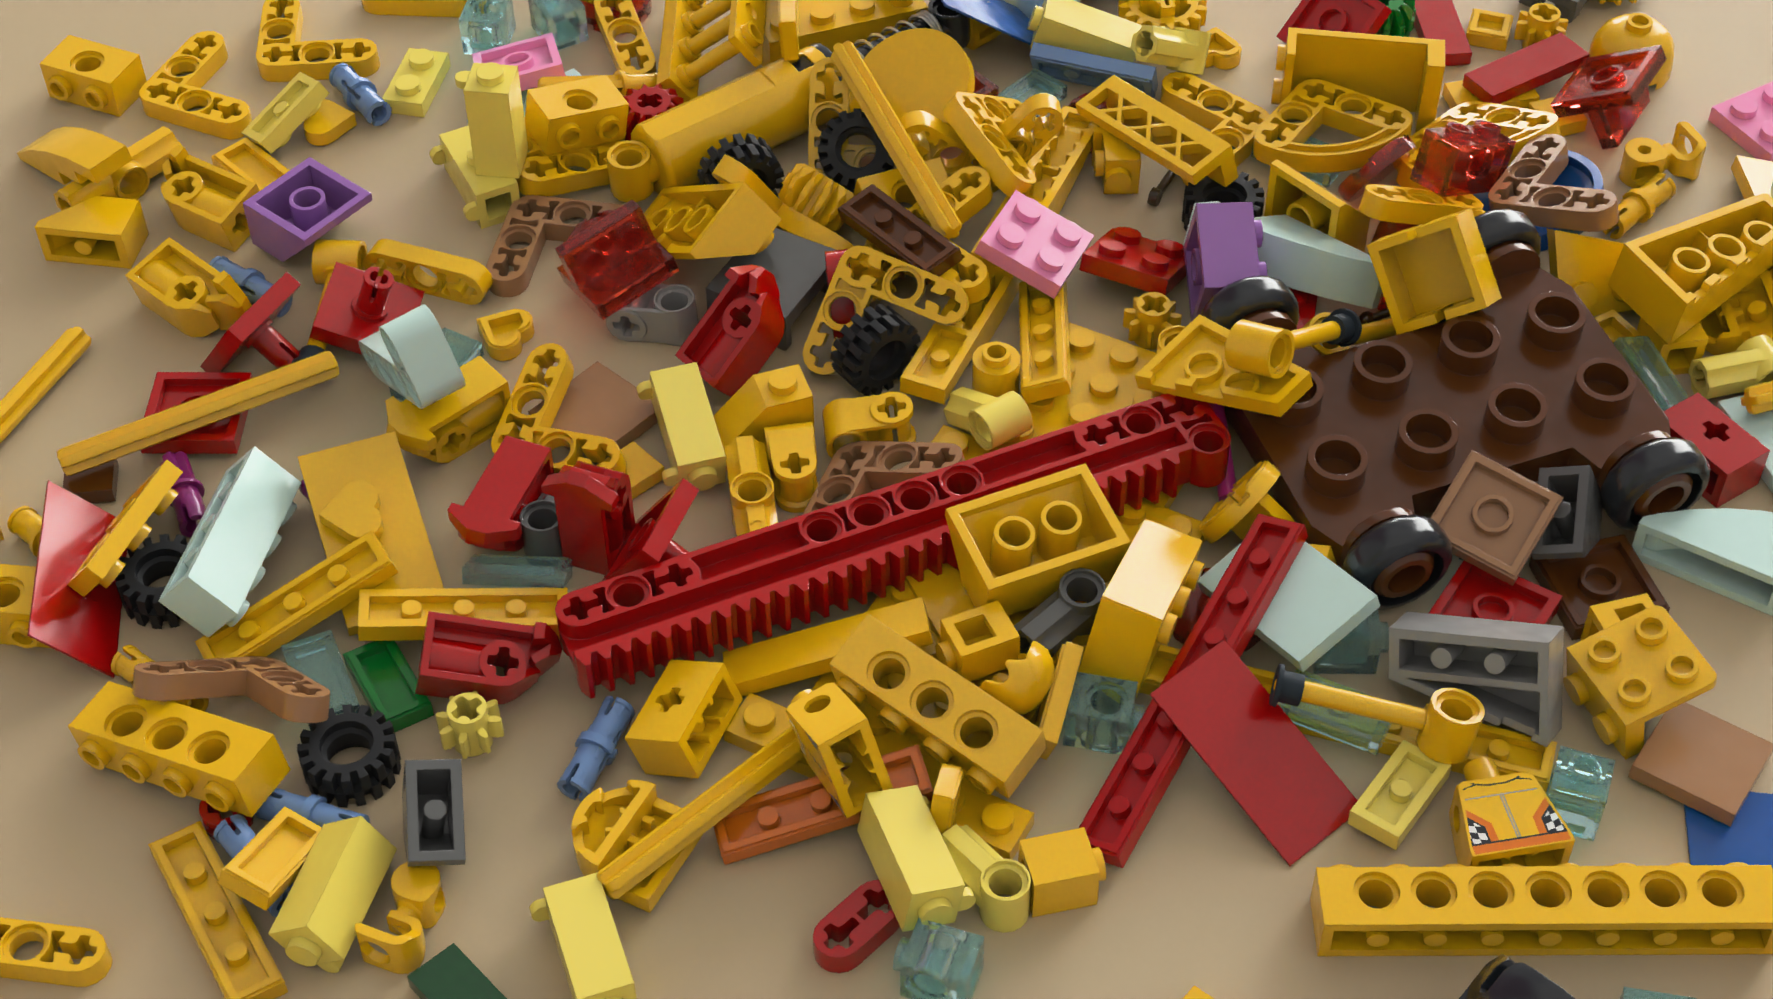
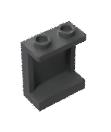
[705,228,835,351]

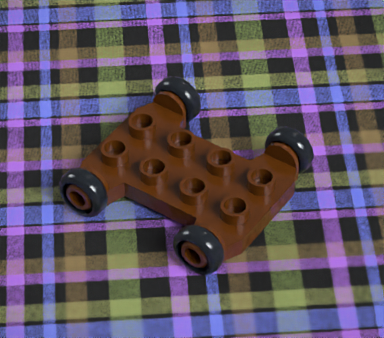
[1200,208,1710,610]

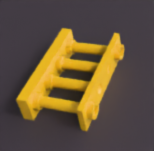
[656,0,766,102]

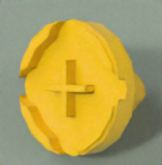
[1198,460,1295,544]

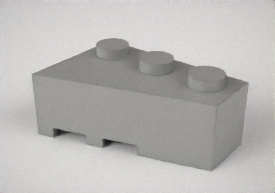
[1389,611,1564,747]

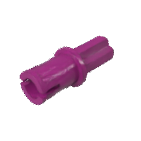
[160,451,206,537]

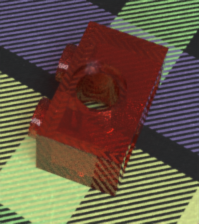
[1410,120,1516,197]

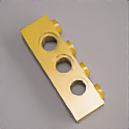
[829,614,1047,799]
[68,681,291,817]

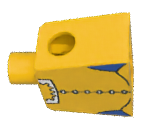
[786,683,894,819]

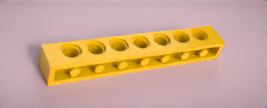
[1310,862,1773,956]

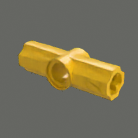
[53,126,182,211]
[724,435,778,537]

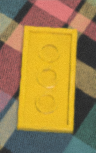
[297,431,444,636]

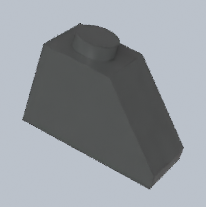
[1531,465,1603,560]
[402,759,466,867]

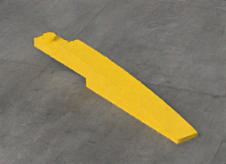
[900,105,1099,404]

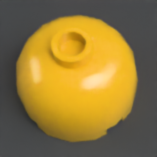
[1586,13,1675,94]

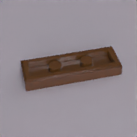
[838,184,962,285]

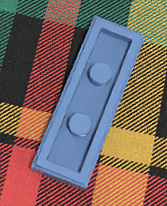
[1029,42,1158,98]

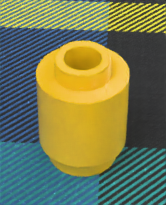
[972,341,1020,397]

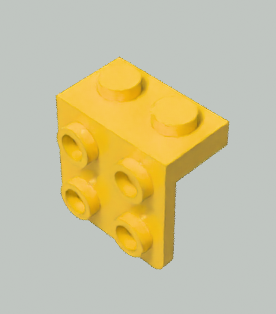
[1563,605,1717,760]

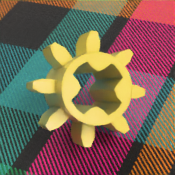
[435,691,505,759]

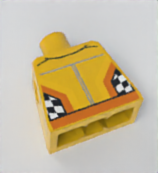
[1449,757,1575,866]

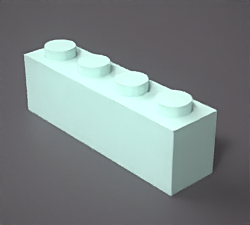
[158,446,301,638]

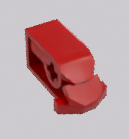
[675,264,785,397]
[447,435,554,552]
[541,461,635,575]
[415,611,562,705]

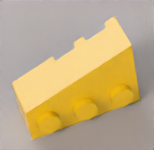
[1076,519,1205,702]

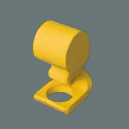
[1619,121,1706,188]
[355,862,446,974]

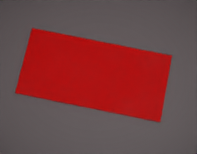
[27,480,127,678]
[1149,640,1358,867]

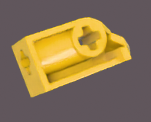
[161,144,260,252]
[125,237,252,337]
[385,355,510,463]

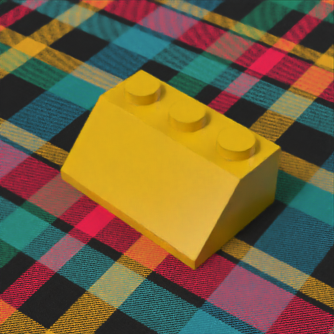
[945,463,1131,616]

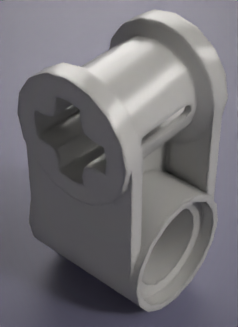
[606,280,699,346]

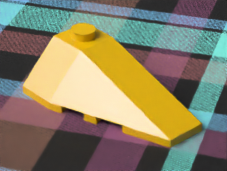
[638,182,782,259]

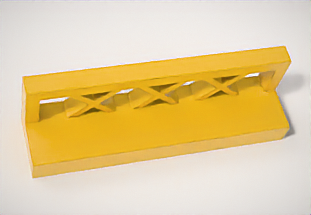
[1076,75,1238,187]

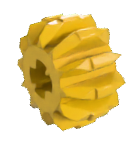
[778,163,854,231]

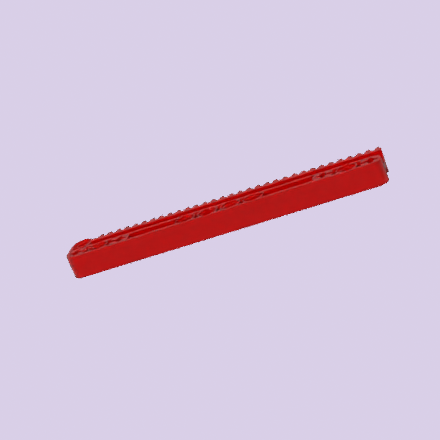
[555,393,1231,699]

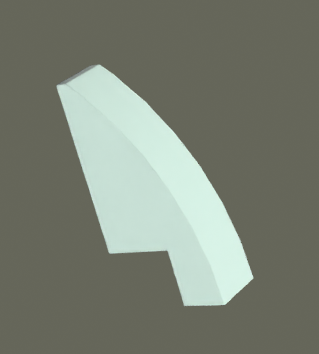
[1183,201,1382,309]
[1632,508,1773,616]

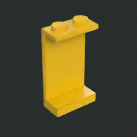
[1271,27,1445,133]

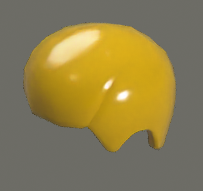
[979,641,1055,716]

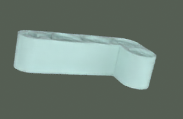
[358,304,466,409]

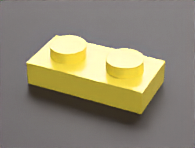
[382,48,451,118]
[241,72,330,154]
[1347,740,1452,850]

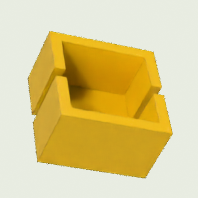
[1366,208,1502,335]

